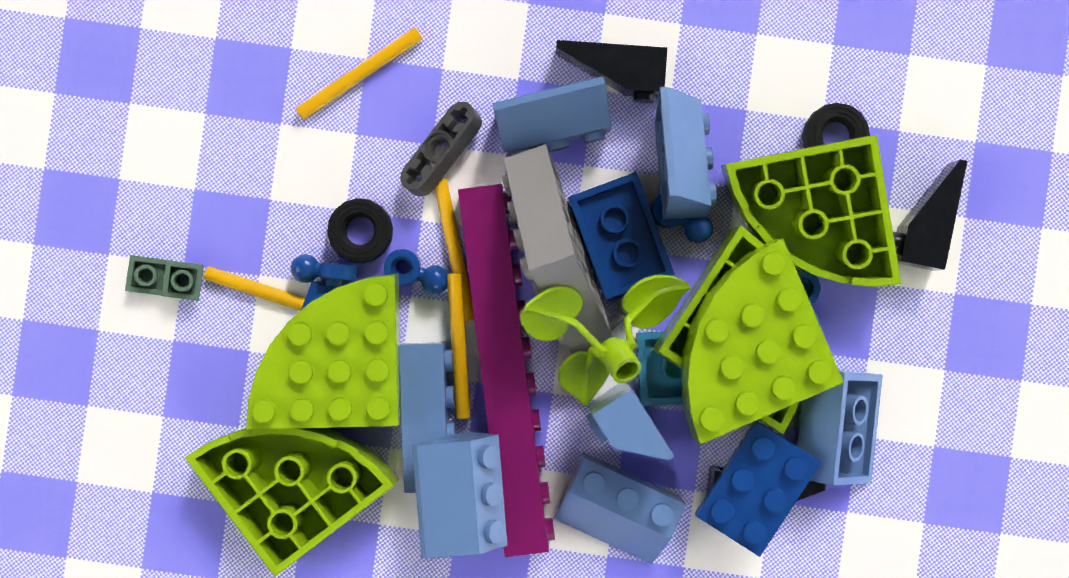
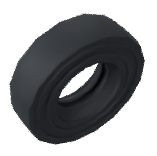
[802,103,870,148]
[327,198,393,263]

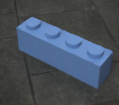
[399,342,456,493]

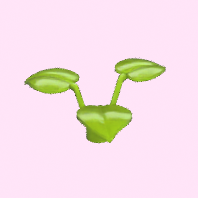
[520,275,691,406]

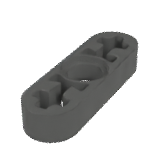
[400,102,482,197]

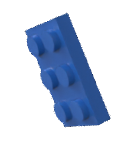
[568,171,675,300]
[695,420,822,557]

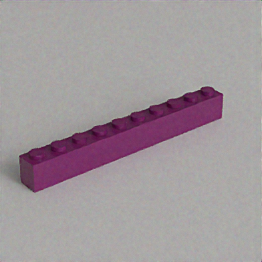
[458,184,555,557]

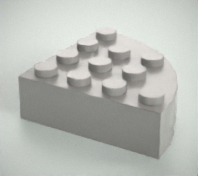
[501,144,613,354]

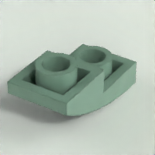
[125,255,204,301]

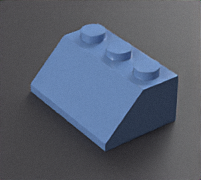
[492,76,612,157]
[654,87,717,220]
[798,370,883,486]
[586,383,675,461]
[412,432,507,559]
[553,452,686,564]

